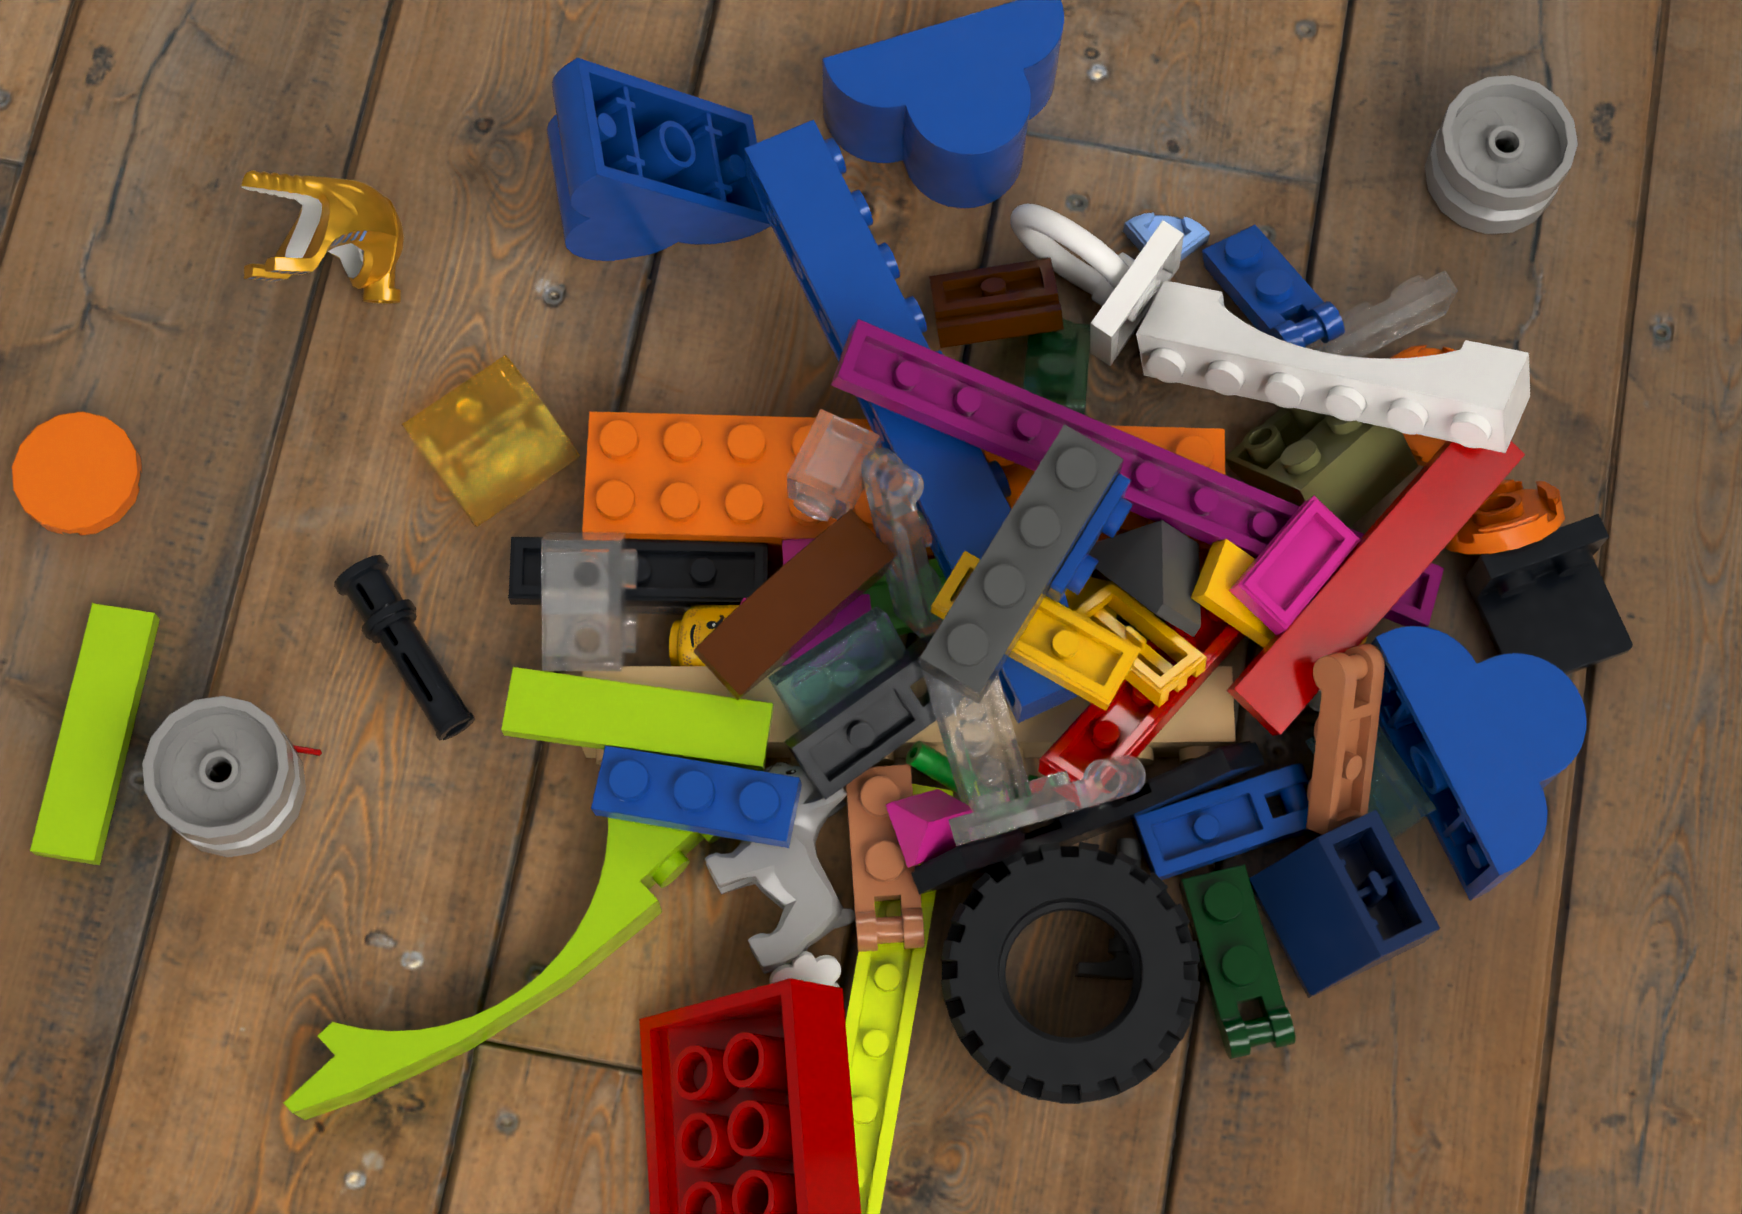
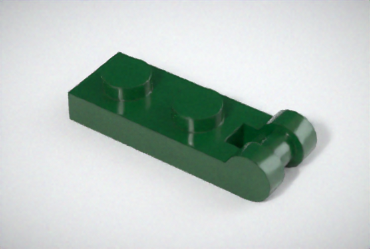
[1179,864,1296,1059]

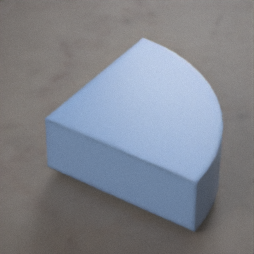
[1123,213,1210,261]

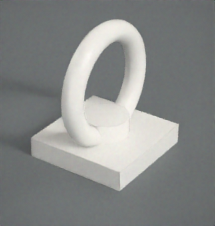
[1010,204,1184,366]

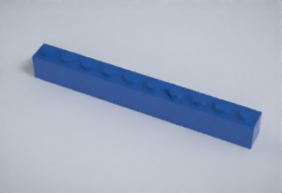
[744,119,1078,723]

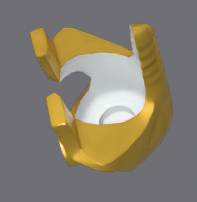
[241,170,404,304]

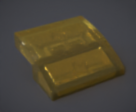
[401,355,581,527]

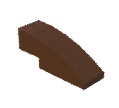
[694,509,895,700]

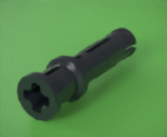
[334,555,475,740]

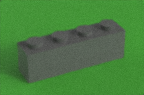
[920,424,1124,704]

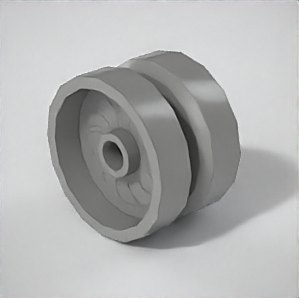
[1425,75,1578,234]
[142,696,306,857]

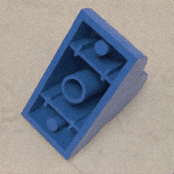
[822,0,1064,208]
[547,58,771,261]
[1371,626,1587,901]

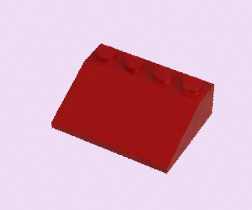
[639,978,861,1214]

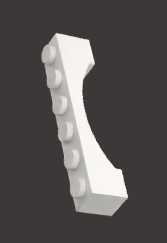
[1136,280,1530,453]

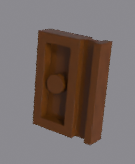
[929,258,1064,348]

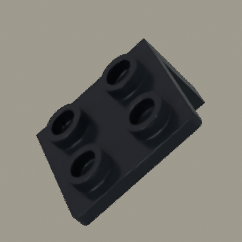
[1464,514,1633,675]

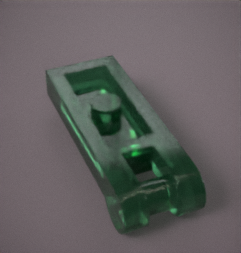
[1023,319,1090,415]

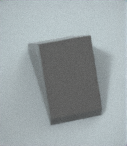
[1089,520,1201,637]

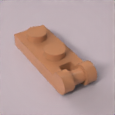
[1306,643,1385,835]
[846,764,925,952]

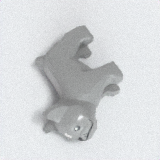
[704,762,855,974]

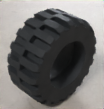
[941,842,1200,1104]

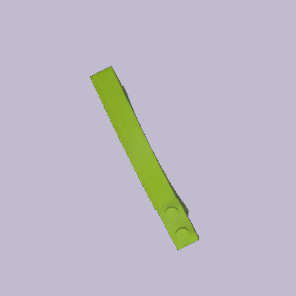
[284,818,720,1120]

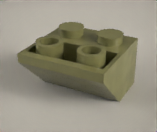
[1225,407,1419,528]

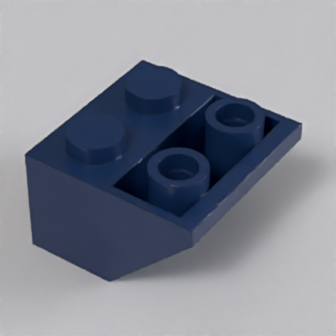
[1249,810,1441,998]

